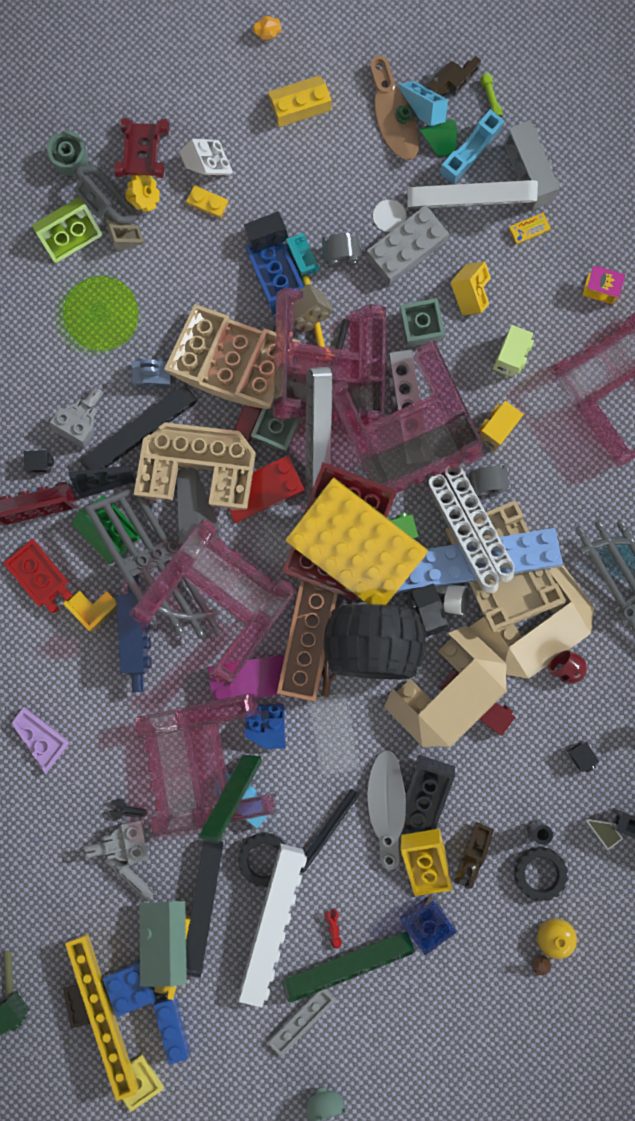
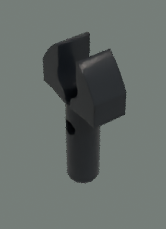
[109,798,147,819]

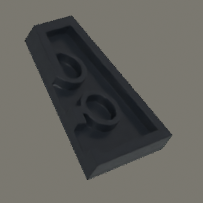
[68,465,135,498]

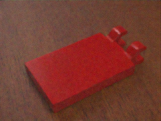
[3,538,74,614]

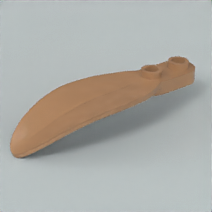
[370,55,419,160]

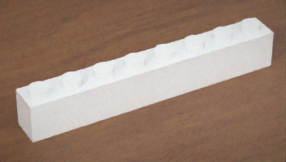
[238,843,307,1007]

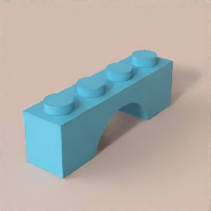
[440,109,505,185]

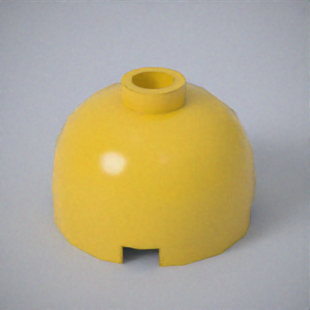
[536,917,577,959]

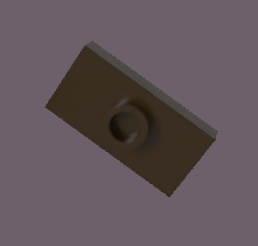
[63,984,91,1029]

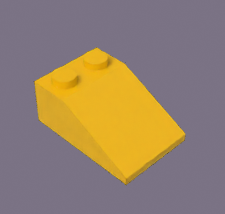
[401,829,453,896]

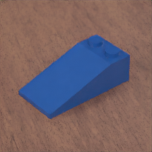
[245,242,304,315]

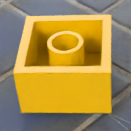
[477,400,524,451]

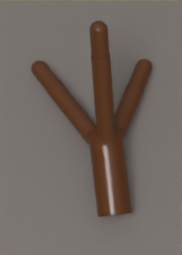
[321,658,337,697]

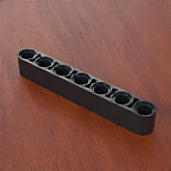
[80,385,198,470]
[186,841,224,978]

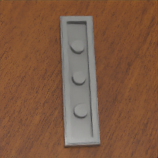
[267,989,337,1057]

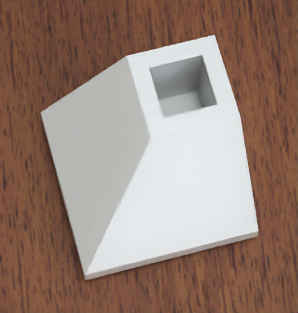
[179,139,233,175]

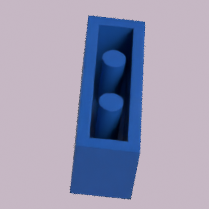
[153,994,190,1065]

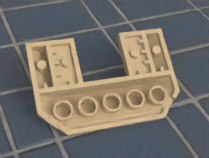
[134,423,256,511]
[468,565,594,679]
[384,626,507,747]

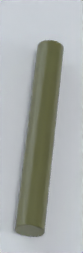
[3,951,13,999]

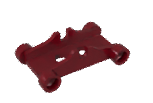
[114,118,169,178]

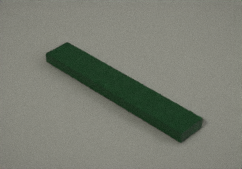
[198,754,262,843]

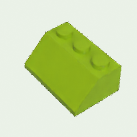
[32,197,103,263]

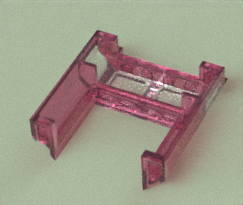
[550,312,635,468]
[130,519,296,687]

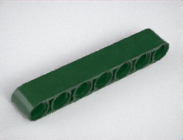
[282,932,415,1002]

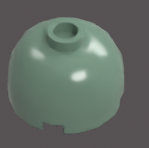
[306,1087,347,1121]

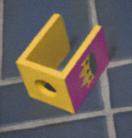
[582,266,626,305]

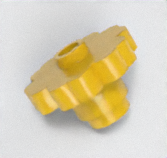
[125,175,160,212]

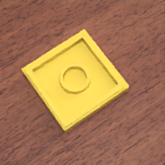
[122,1053,164,1112]

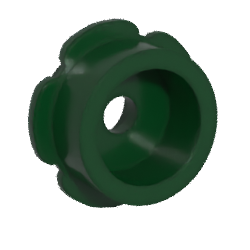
[395,105,413,124]

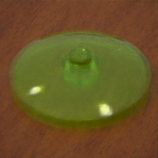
[63,276,139,351]

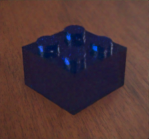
[400,894,457,956]

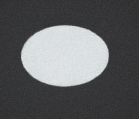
[373,200,406,232]

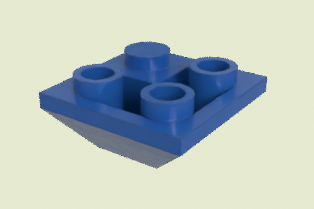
[245,704,286,749]

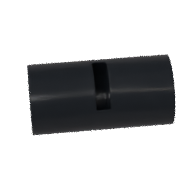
[527,820,553,845]

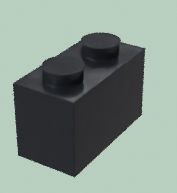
[243,211,288,253]

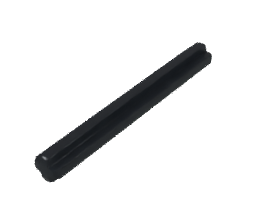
[300,789,359,873]

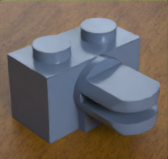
[132,358,172,388]

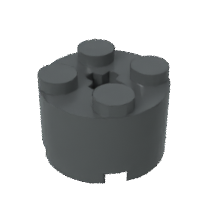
[321,233,362,268]
[468,465,509,495]

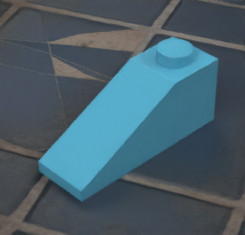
[398,81,448,126]

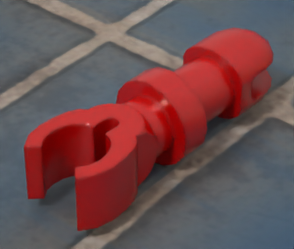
[324,909,342,949]

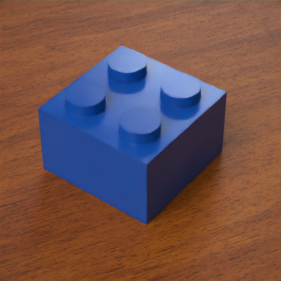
[103,960,157,1017]

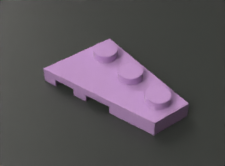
[12,707,71,774]

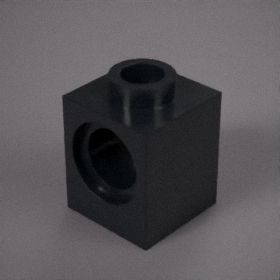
[24,450,54,473]
[567,741,599,773]

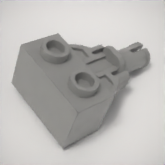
[50,387,104,449]
[85,818,149,864]

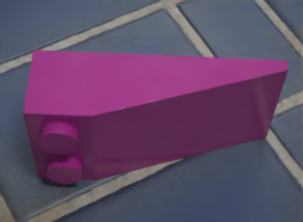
[207,655,285,706]

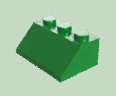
[71,495,140,564]

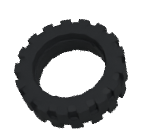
[238,832,287,887]
[514,846,568,902]

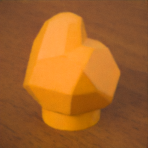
[253,16,281,40]

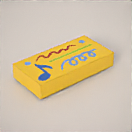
[508,212,551,245]

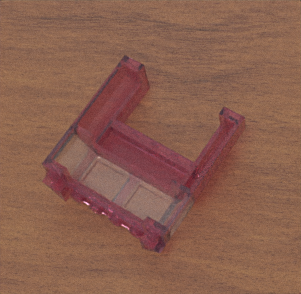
[135,694,277,837]

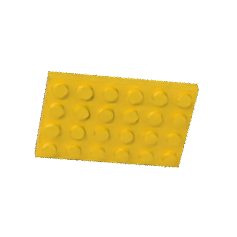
[285,478,429,605]

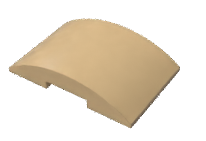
[164,304,299,409]

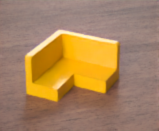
[450,261,491,316]
[63,591,118,632]

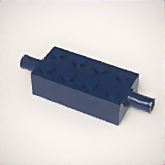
[117,575,152,693]

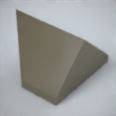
[106,219,144,252]

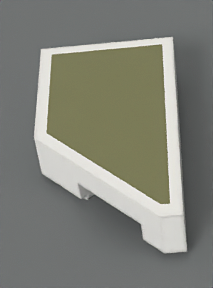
[585,819,623,850]

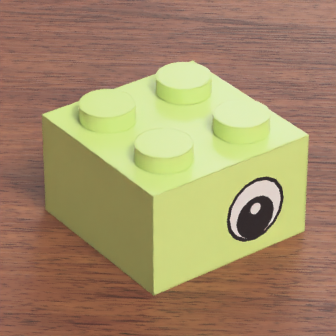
[493,325,534,377]

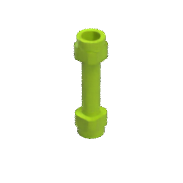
[480,73,503,118]

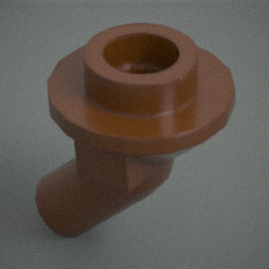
[531,955,551,976]

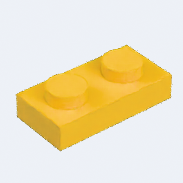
[186,185,229,219]

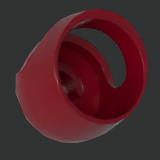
[548,650,587,684]

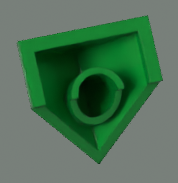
[420,119,457,157]

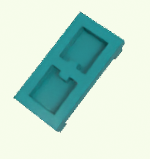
[286,233,320,278]

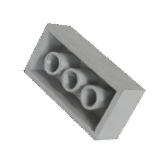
[504,120,560,210]
[366,205,449,286]

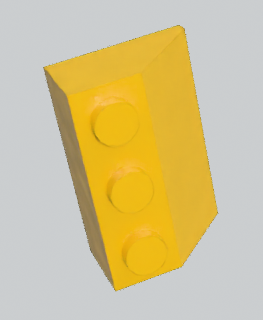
[267,75,332,127]

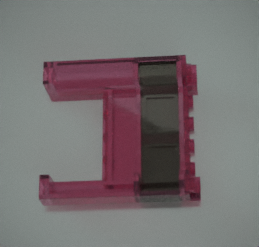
[273,287,386,431]
[332,340,485,499]

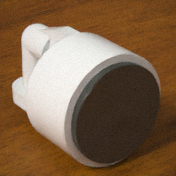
[436,584,469,615]

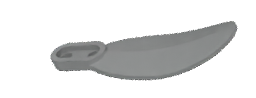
[367,750,406,870]

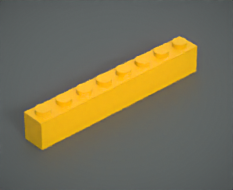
[65,933,139,1102]

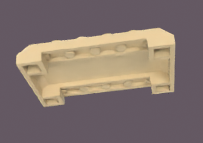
[445,500,566,632]

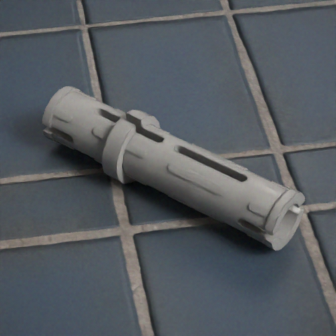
[104,853,156,902]

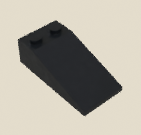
[401,754,455,835]

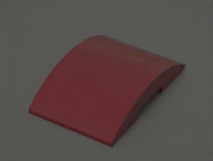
[282,462,397,600]

